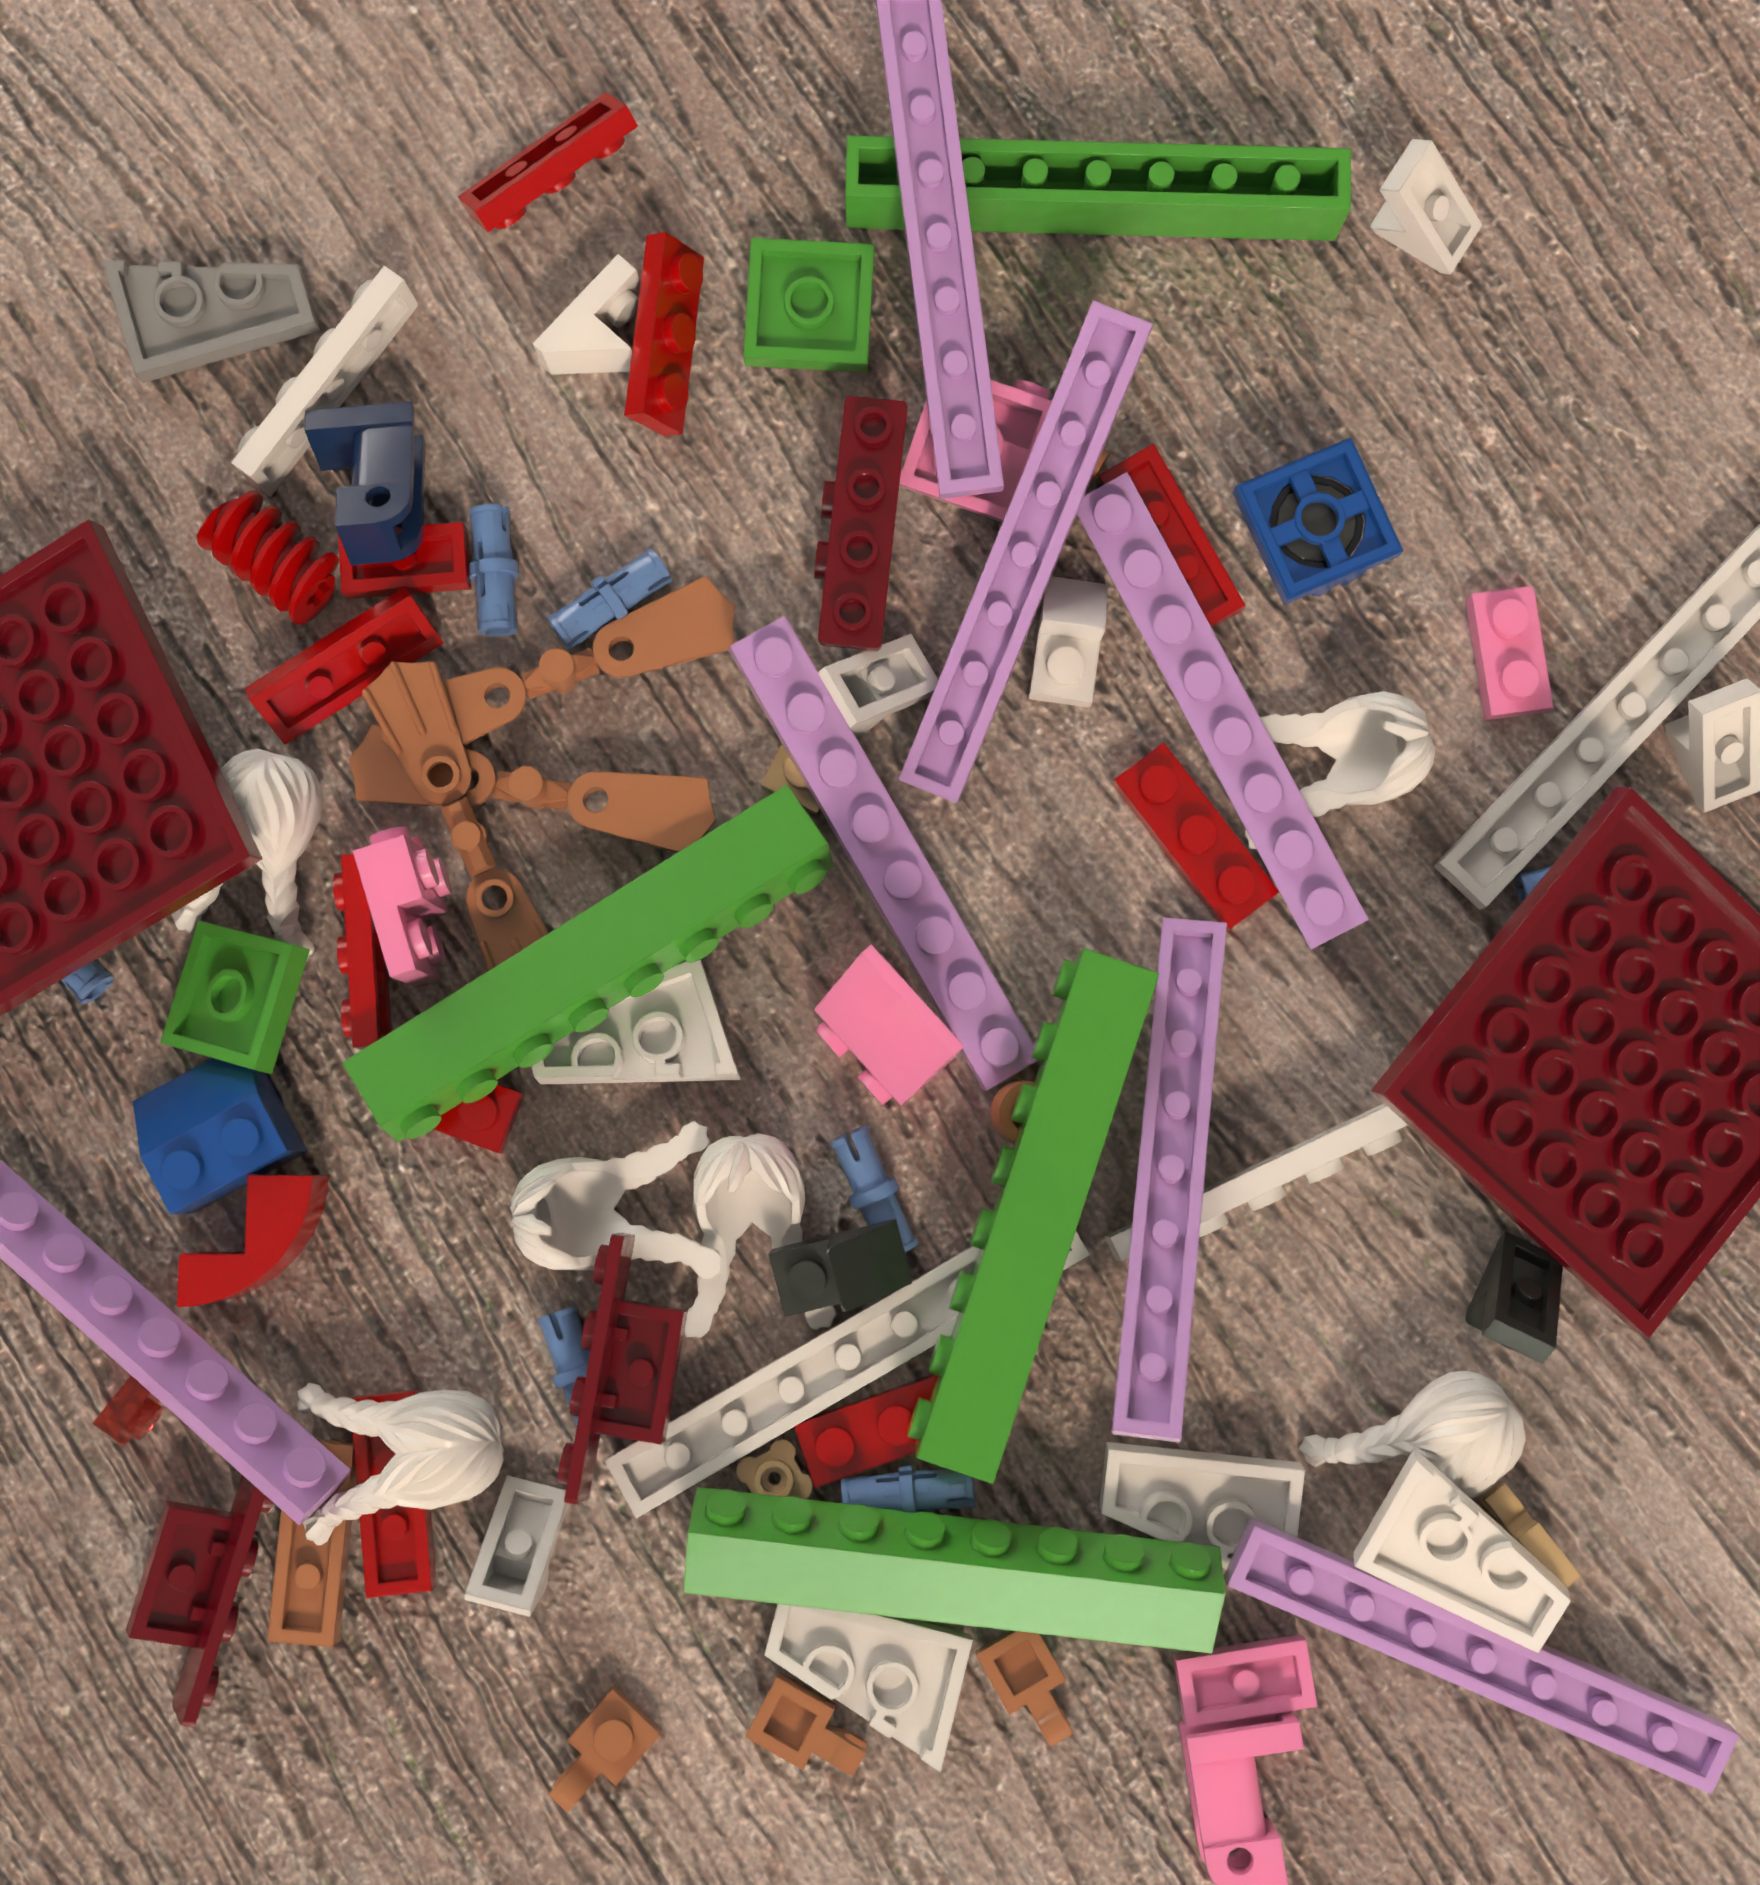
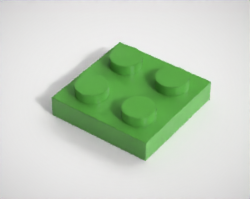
[743,238,874,373]
[160,920,310,1074]

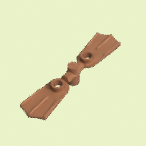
[381,576,735,749]
[362,661,549,971]
[349,724,716,853]

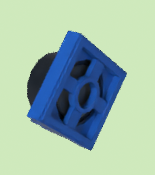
[1232,437,1404,606]

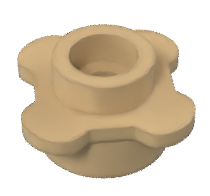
[736,1439,813,1499]

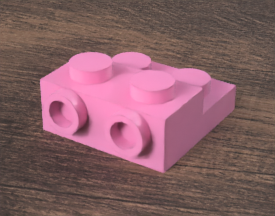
[899,370,1052,522]
[353,827,452,988]

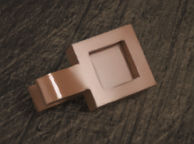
[975,1630,1073,1747]
[745,1672,868,1776]
[548,1684,662,1813]

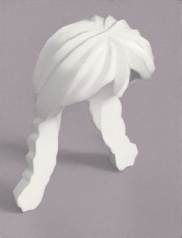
[1245,691,1436,849]
[171,749,324,961]
[510,1121,722,1280]
[684,1133,836,1339]
[1298,1371,1526,1499]
[297,1383,505,1545]

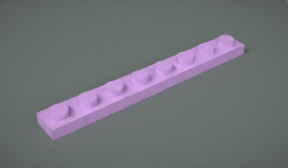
[875,0,1004,499]
[898,300,1153,804]
[1077,472,1369,949]
[729,615,1038,1091]
[1112,917,1227,1443]
[0,1159,351,1526]
[1223,1517,1740,1795]

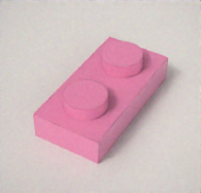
[1465,586,1554,721]
[1173,1634,1318,1728]

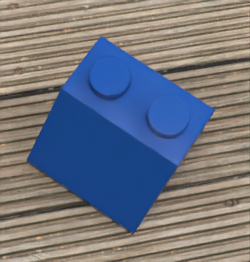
[133,1058,308,1215]

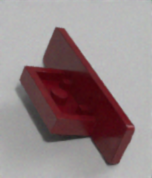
[814,396,908,651]
[558,1232,688,1505]
[126,1475,273,1727]

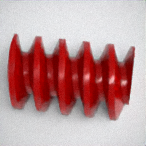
[197,490,339,625]

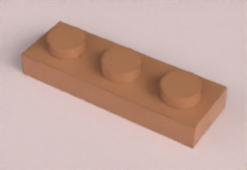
[267,1439,356,1647]

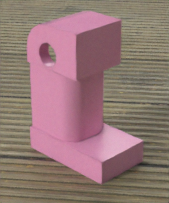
[1178,1711,1304,1885]

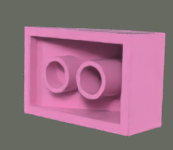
[814,944,964,1107]

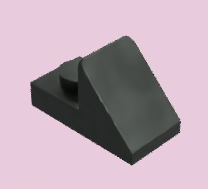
[768,1218,913,1317]
[1465,1231,1563,1364]

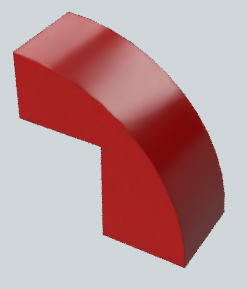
[177,1175,329,1307]

